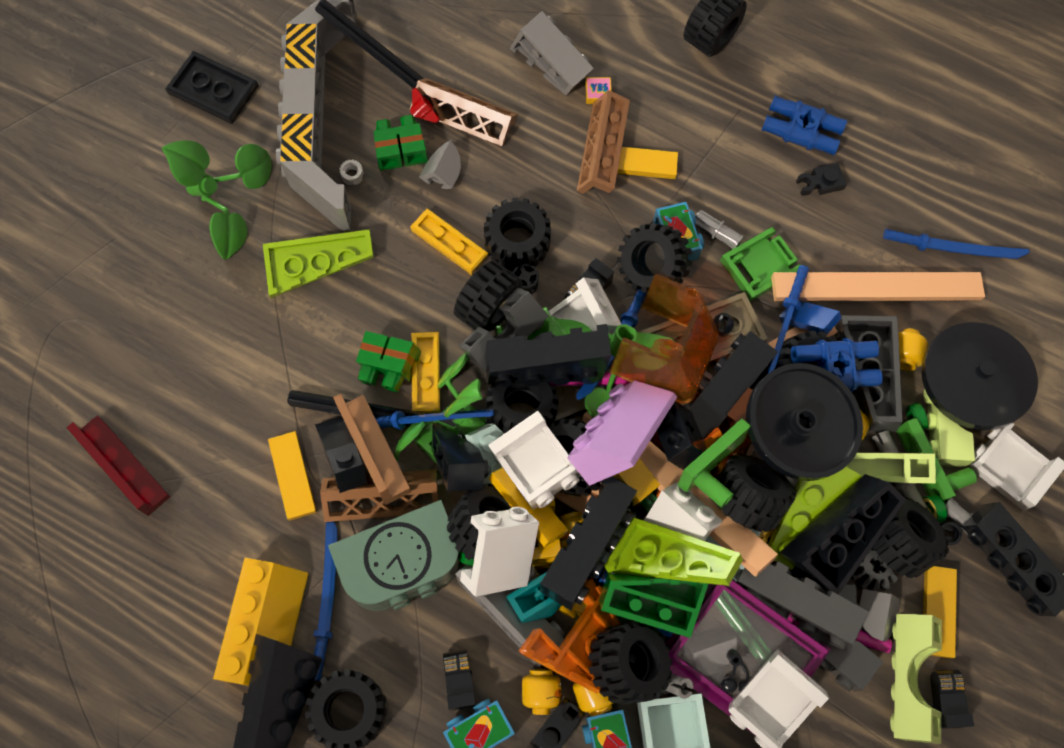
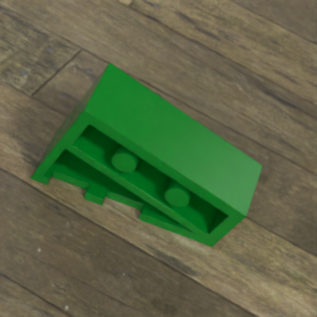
[599,572,708,638]

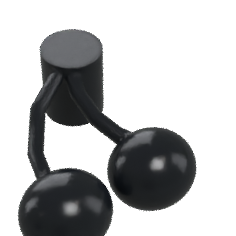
[721,649,749,693]

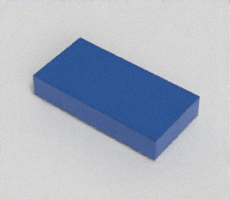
[779,301,842,334]

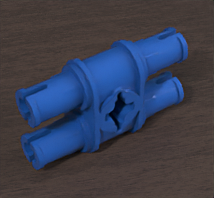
[761,95,847,156]
[791,338,883,392]

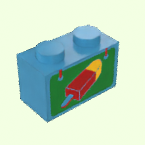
[653,202,704,261]
[443,699,515,748]
[582,710,632,748]

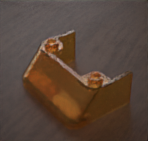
[610,273,719,404]

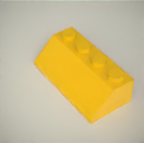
[213,558,309,686]

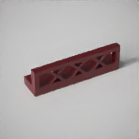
[66,415,171,516]

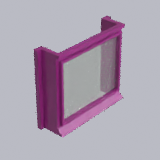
[665,580,831,736]

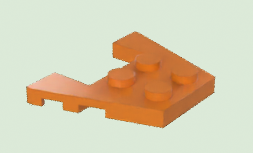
[518,578,620,694]

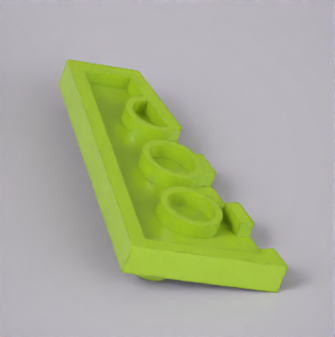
[263,229,374,298]
[767,467,863,570]
[604,518,743,586]

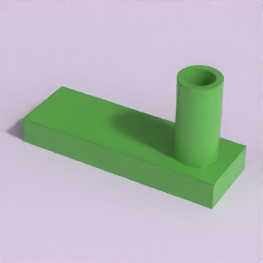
[896,418,977,502]
[678,419,750,508]

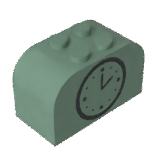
[328,500,461,611]

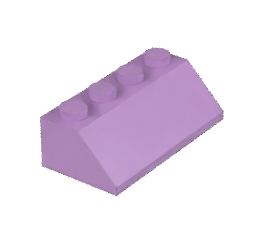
[567,381,677,486]

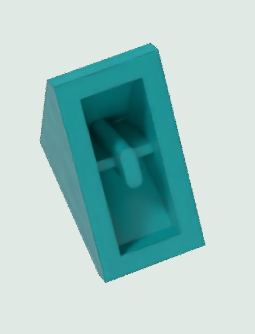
[506,572,562,623]

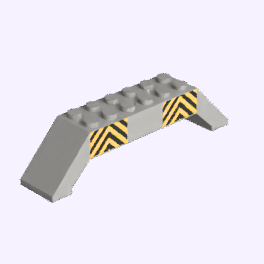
[276,0,356,233]

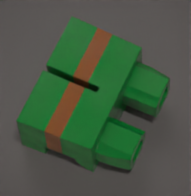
[373,115,428,171]
[356,331,421,393]

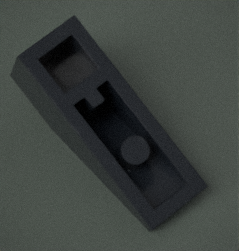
[315,416,368,493]
[431,423,489,491]

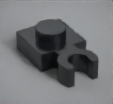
[796,163,847,196]

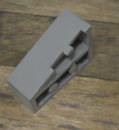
[510,11,594,96]

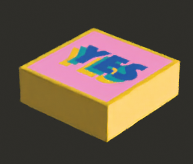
[585,77,611,104]

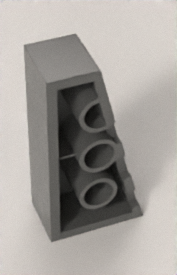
[836,315,902,432]
[738,562,869,650]

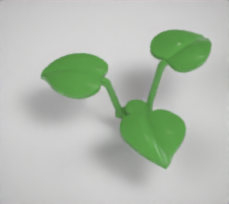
[162,140,272,259]
[548,316,674,418]
[394,353,486,462]

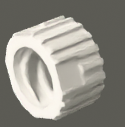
[339,159,364,186]

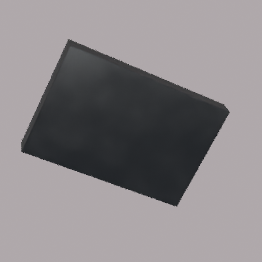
[165,51,259,124]

